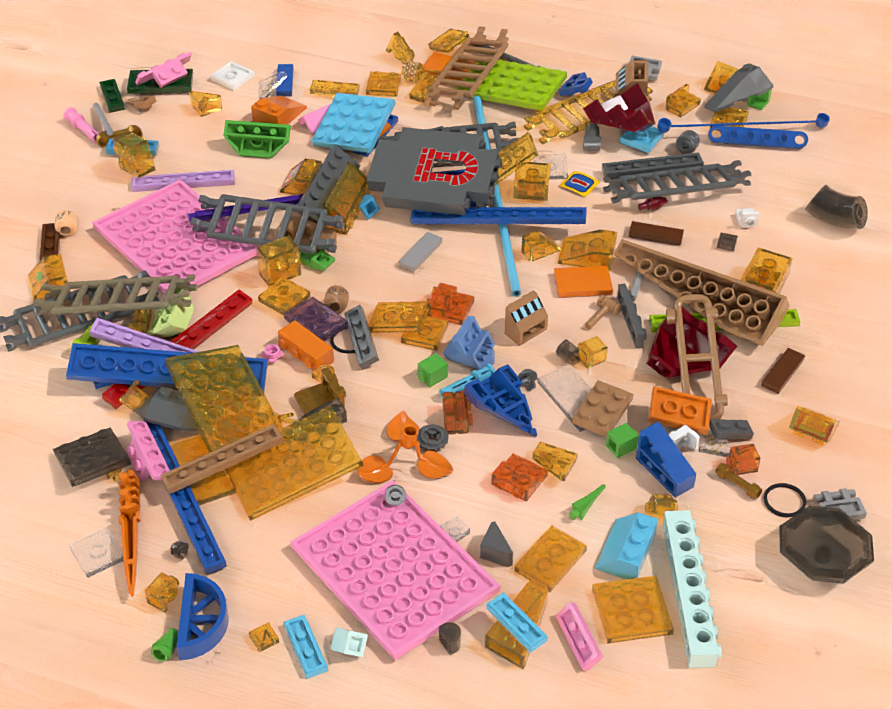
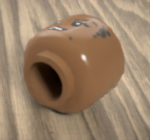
[324,285,349,313]

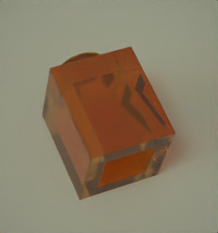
[726,443,761,475]

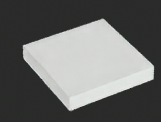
[210,61,255,91]

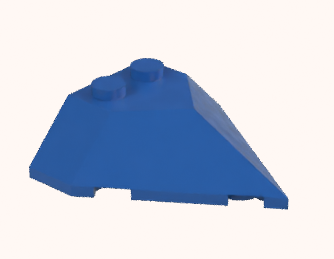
[463,364,538,437]

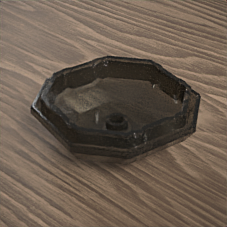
[779,505,874,584]

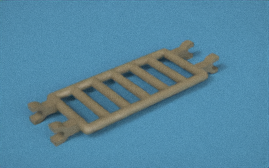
[33,274,198,316]

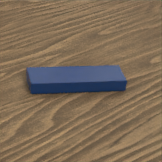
[276,64,294,96]

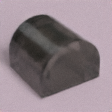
[556,339,580,366]
[439,622,461,655]

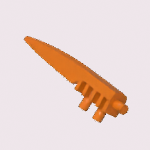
[119,469,141,597]

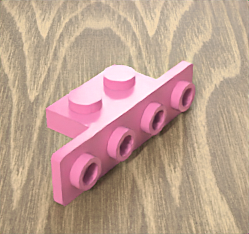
[135,52,192,88]
[126,421,170,481]

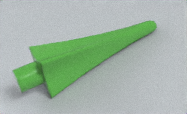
[569,484,606,520]

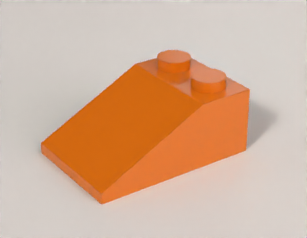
[251,96,307,125]

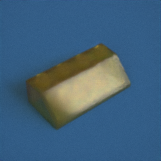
[325,162,371,235]

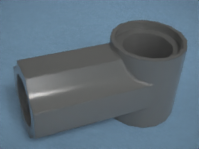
[583,123,601,151]

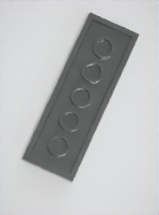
[298,145,361,227]

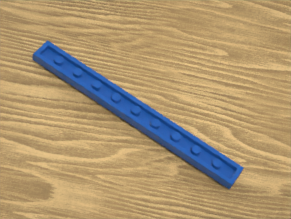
[410,207,587,225]
[144,421,227,574]

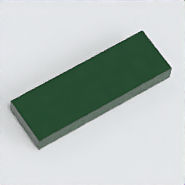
[99,79,125,113]

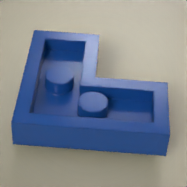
[558,72,593,96]

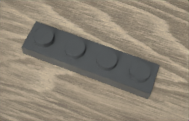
[617,283,647,348]
[344,305,379,369]

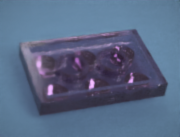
[284,297,349,341]

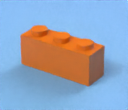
[278,320,334,373]

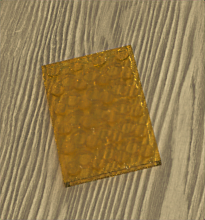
[165,345,286,453]
[226,405,364,521]

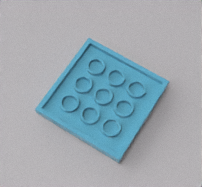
[311,93,396,153]

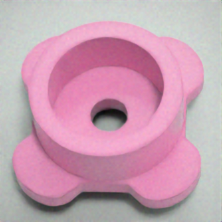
[261,344,284,363]

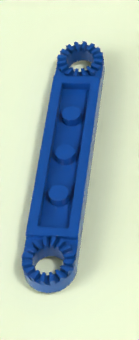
[708,126,808,149]

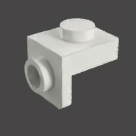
[669,425,700,451]

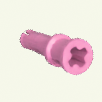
[63,107,99,142]

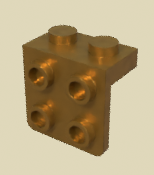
[294,367,346,421]

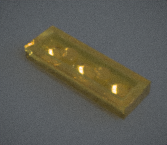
[409,68,441,103]
[310,80,360,97]

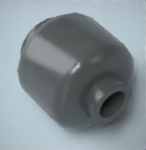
[676,130,700,154]

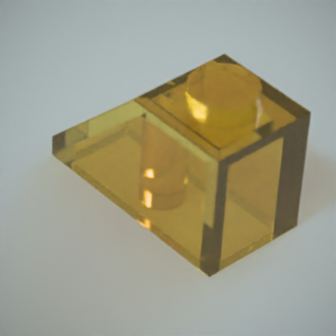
[521,230,561,262]

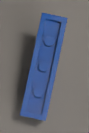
[177,573,229,660]

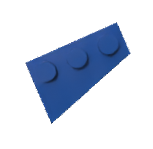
[636,422,696,498]

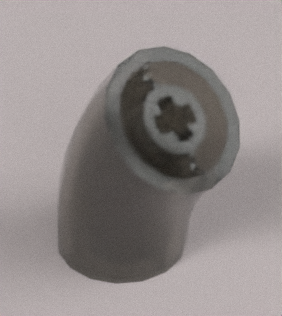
[805,185,868,229]

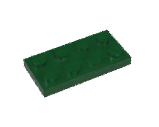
[127,69,194,94]

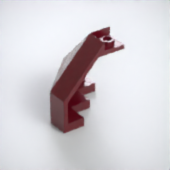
[583,83,656,133]
[646,307,737,378]

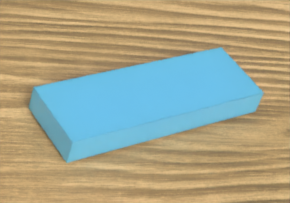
[486,592,548,653]
[283,614,328,679]

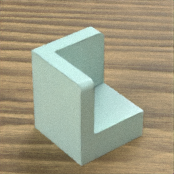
[331,627,368,657]

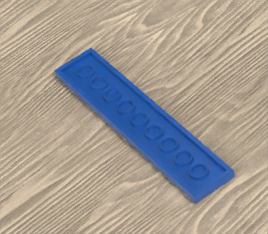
[66,343,268,395]

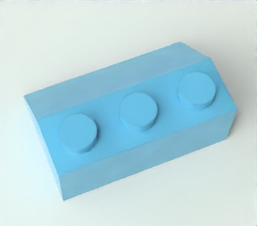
[595,512,658,583]

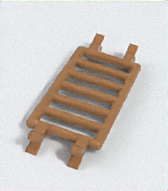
[428,26,509,110]

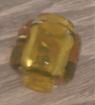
[645,494,678,521]

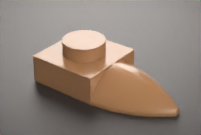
[127,96,157,110]

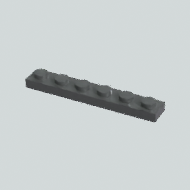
[601,152,704,179]

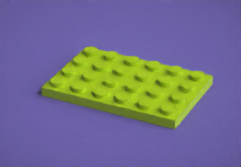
[456,59,567,111]

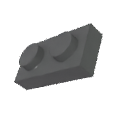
[709,419,754,439]

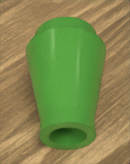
[151,628,178,662]

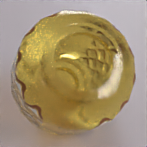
[401,61,425,83]

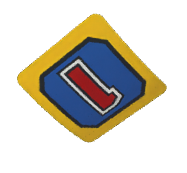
[559,171,600,197]

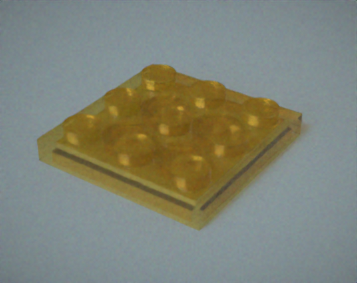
[592,575,674,644]

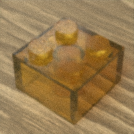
[113,131,156,178]
[513,161,551,201]
[256,235,301,287]

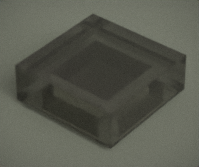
[717,232,738,251]

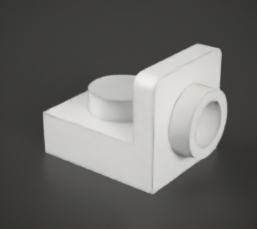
[735,208,759,228]

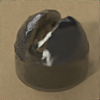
[170,541,189,560]

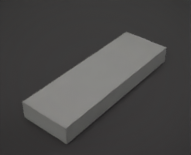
[398,232,442,273]

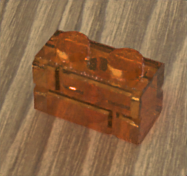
[442,391,473,435]

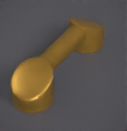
[96,125,143,147]

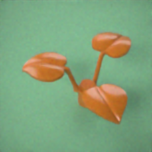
[357,410,453,483]

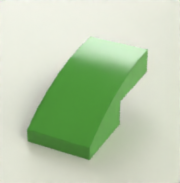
[294,244,335,271]

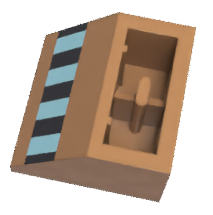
[615,60,648,96]
[505,290,548,346]

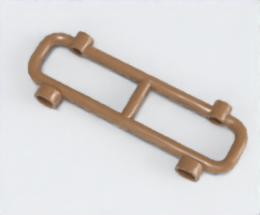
[666,294,728,423]

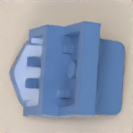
[443,316,495,370]

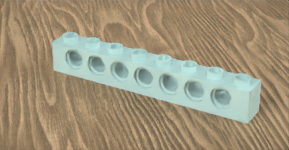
[663,510,721,668]

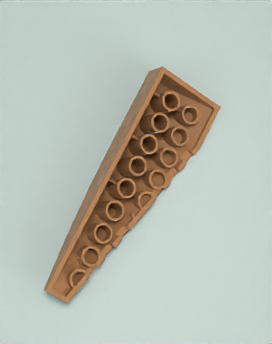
[614,239,790,346]

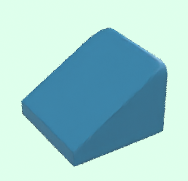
[359,194,380,220]

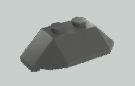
[136,387,217,431]

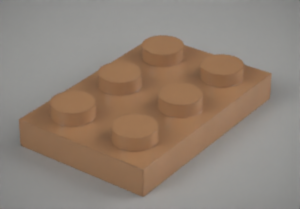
[572,380,634,437]

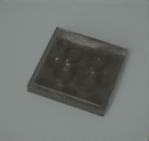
[53,427,131,487]

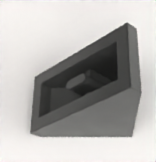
[480,521,513,567]

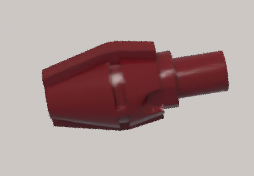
[638,197,668,211]

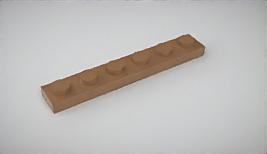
[160,424,284,494]

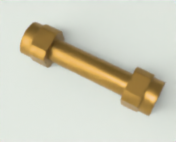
[715,463,763,499]

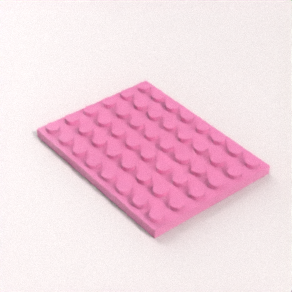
[92,179,261,294]
[291,480,500,661]

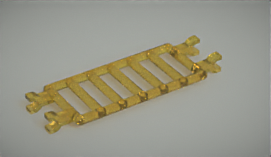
[524,80,653,144]

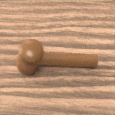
[585,295,622,330]

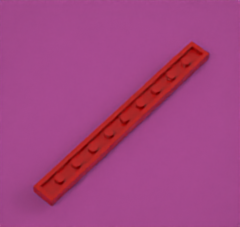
[102,289,253,409]

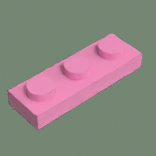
[555,602,603,671]

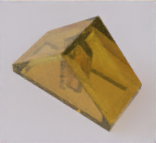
[189,91,222,117]

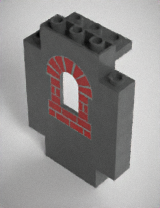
[366,127,502,215]

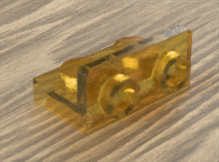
[665,84,701,118]

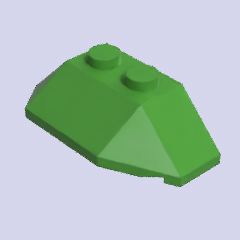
[223,120,291,158]

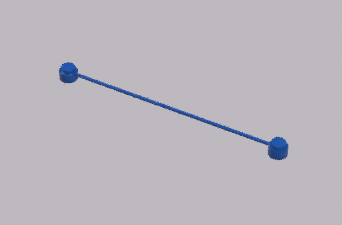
[657,113,830,133]

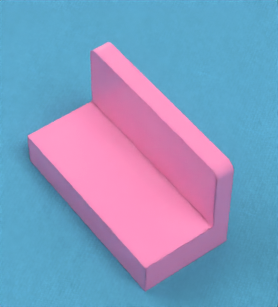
[298,104,331,134]

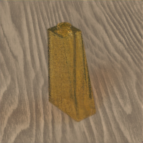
[485,580,549,669]

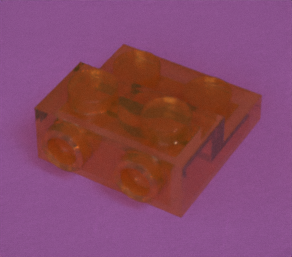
[425,283,474,325]
[491,453,548,502]

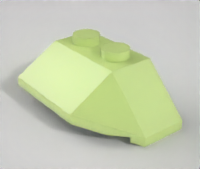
[147,288,194,337]

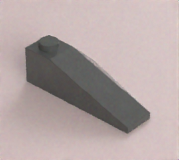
[704,64,774,112]

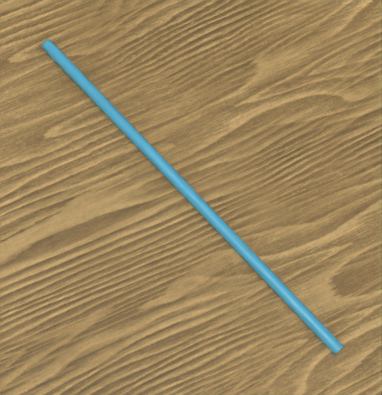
[473,96,521,297]

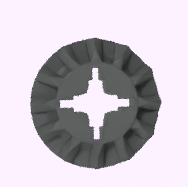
[417,424,449,452]

